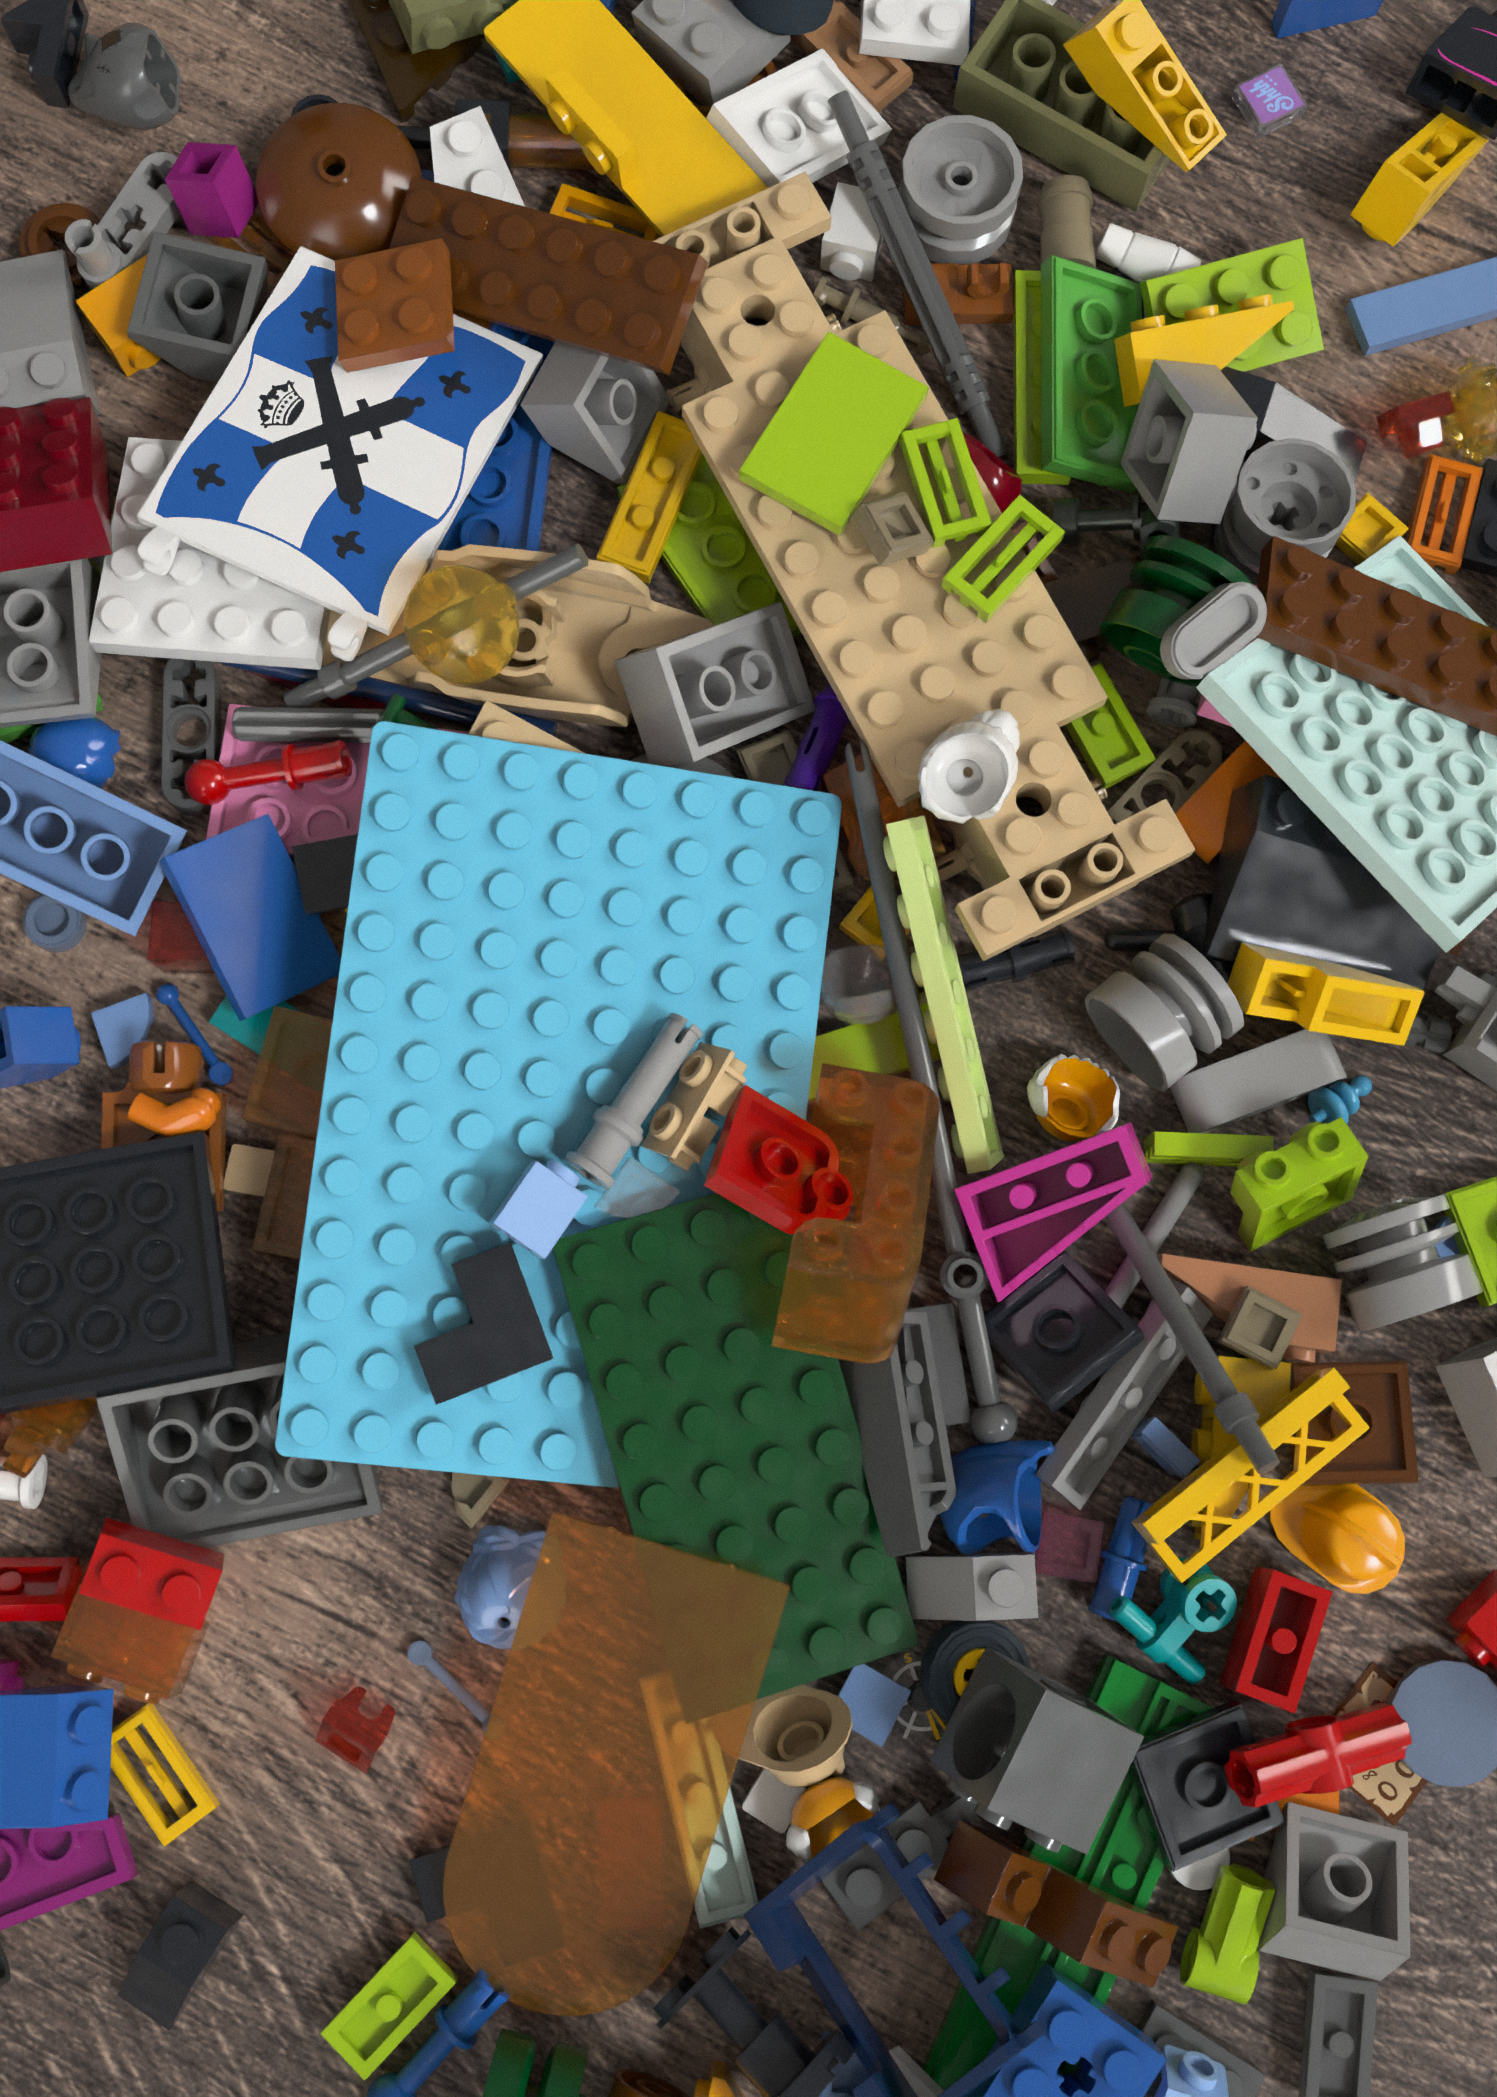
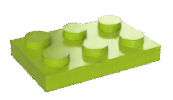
[1139,238,1324,372]

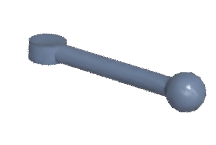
[407,1640,507,1739]

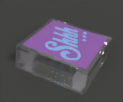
[1231,63,1308,139]

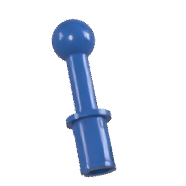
[366,1966,511,2097]

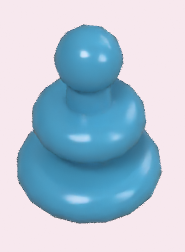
[1308,1075,1372,1124]

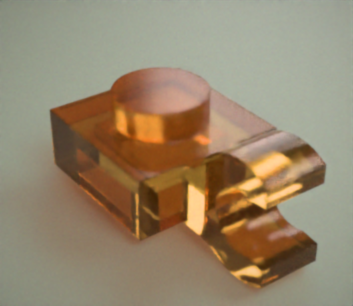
[3,1397,98,1479]

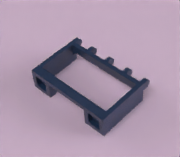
[744,1803,1047,2097]

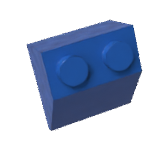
[0,1684,114,1829]

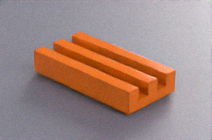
[1405,454,1484,575]

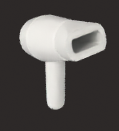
[1095,223,1201,319]

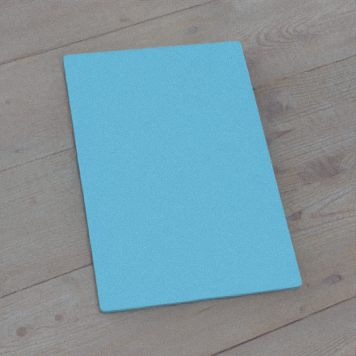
[275,721,842,1488]

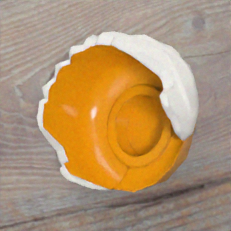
[1027,1054,1120,1143]
[786,1777,880,1863]

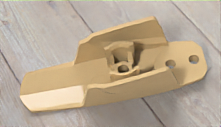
[322,544,713,727]

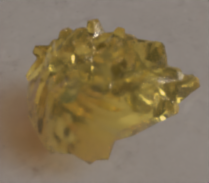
[1441,355,1497,464]

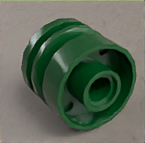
[1099,535,1254,686]

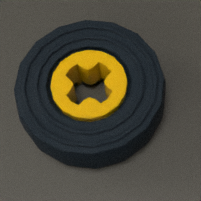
[920,1620,1031,1723]

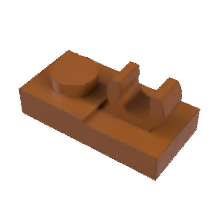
[902,263,1014,325]

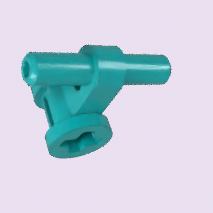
[1109,1556,1237,1685]

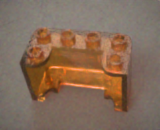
[772,1063,940,1363]

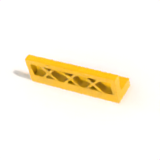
[1131,1368,1370,1583]

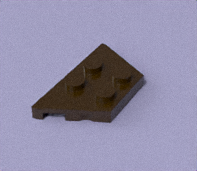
[348,0,482,123]

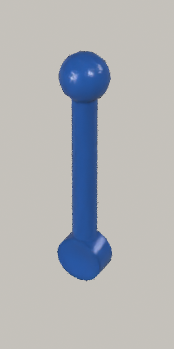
[156,983,234,1086]

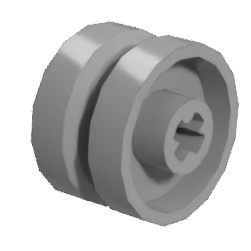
[898,115,1023,265]

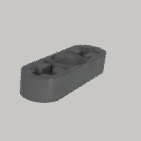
[162,658,221,816]

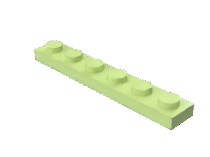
[883,815,1004,1174]

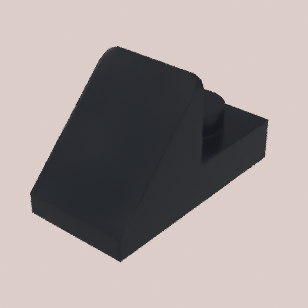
[1,0,89,109]

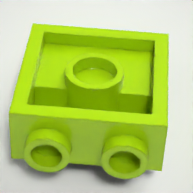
[1230,1117,1368,1252]

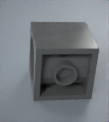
[930,1646,1144,1855]

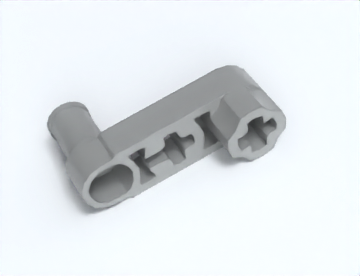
[65,152,184,290]

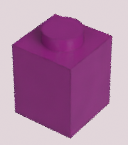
[165,142,259,238]

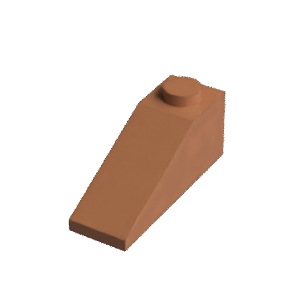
[1157,1254,1342,1363]

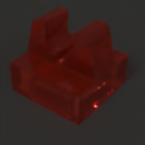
[1376,391,1455,459]
[315,1686,395,1774]

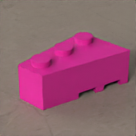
[954,1122,1153,1303]

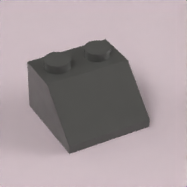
[127,232,271,383]

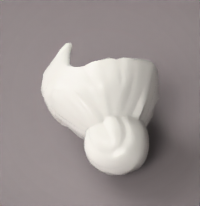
[917,709,1020,824]

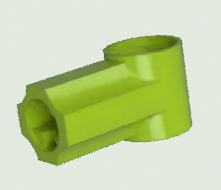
[1179,1863,1276,2005]

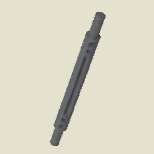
[828,90,1009,458]

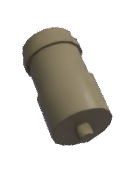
[1038,175,1096,269]

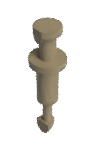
[813,276,931,354]

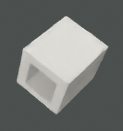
[820,182,883,282]

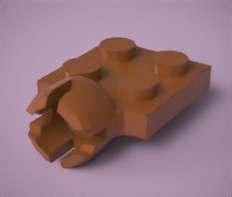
[101,1040,227,1212]

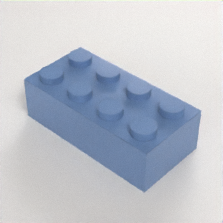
[0,740,188,936]

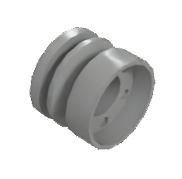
[1213,438,1357,585]
[1085,933,1244,1092]
[1322,1194,1483,1332]

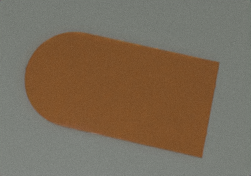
[443,1511,790,2016]

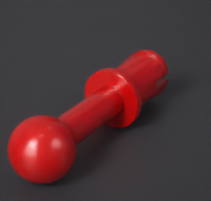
[185,740,352,805]

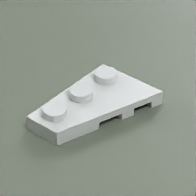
[430,106,525,206]

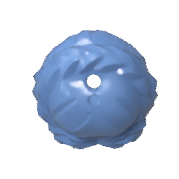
[454,1525,568,1650]

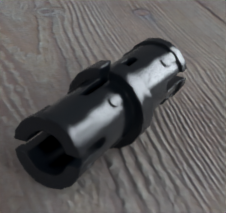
[957,927,1075,992]

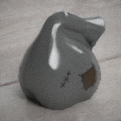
[67,22,181,130]

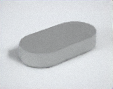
[1160,582,1267,679]

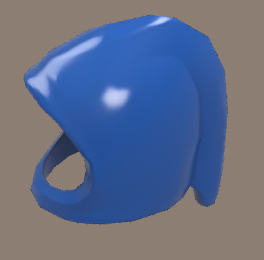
[939,1440,1054,1554]

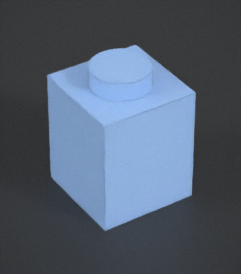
[488,1158,588,1259]

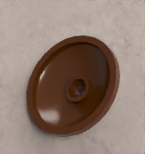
[256,103,422,261]

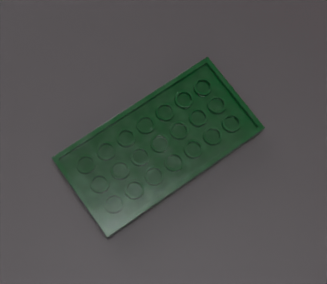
[552,1193,920,1723]

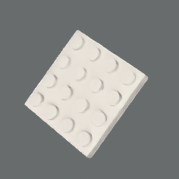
[89,437,331,670]

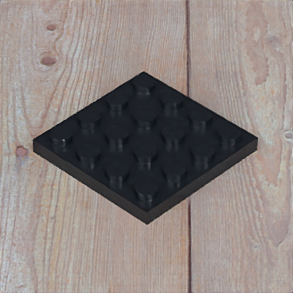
[0,1131,236,1415]

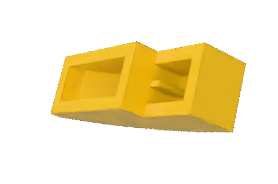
[1227,942,1424,1046]

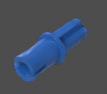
[1088,1497,1152,1621]

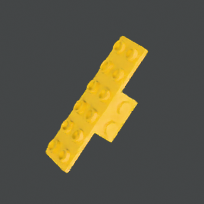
[484,0,768,237]

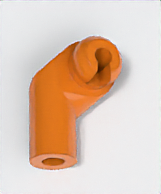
[127,1088,221,1138]

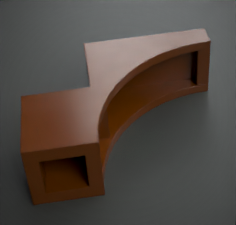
[933,1820,1179,1988]

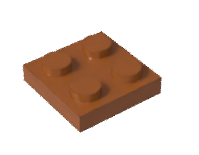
[335,238,455,373]

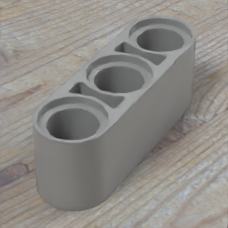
[1170,1029,1347,1133]

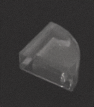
[594,1157,680,1218]

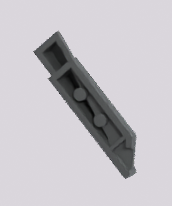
[814,1258,957,1557]

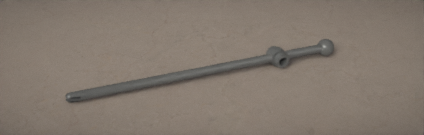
[845,740,1017,1444]

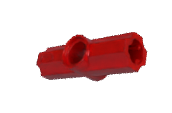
[1225,1703,1412,1808]

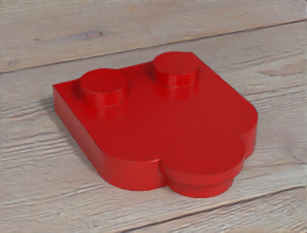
[704,1085,853,1235]

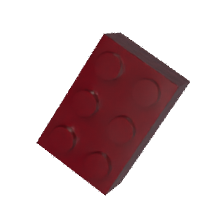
[0,397,112,572]

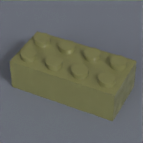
[953,0,1203,212]

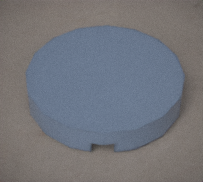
[1385,1658,1497,1787]

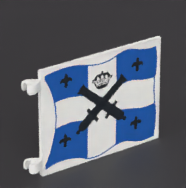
[137,246,543,661]

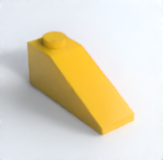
[1350,113,1489,247]

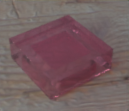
[1035,1512,1104,1583]

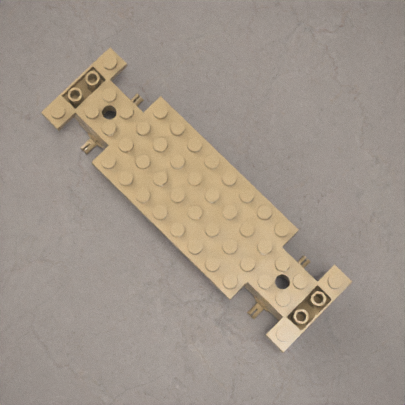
[653,171,1196,961]

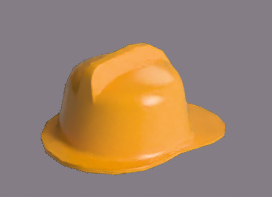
[1270,1471,1405,1594]

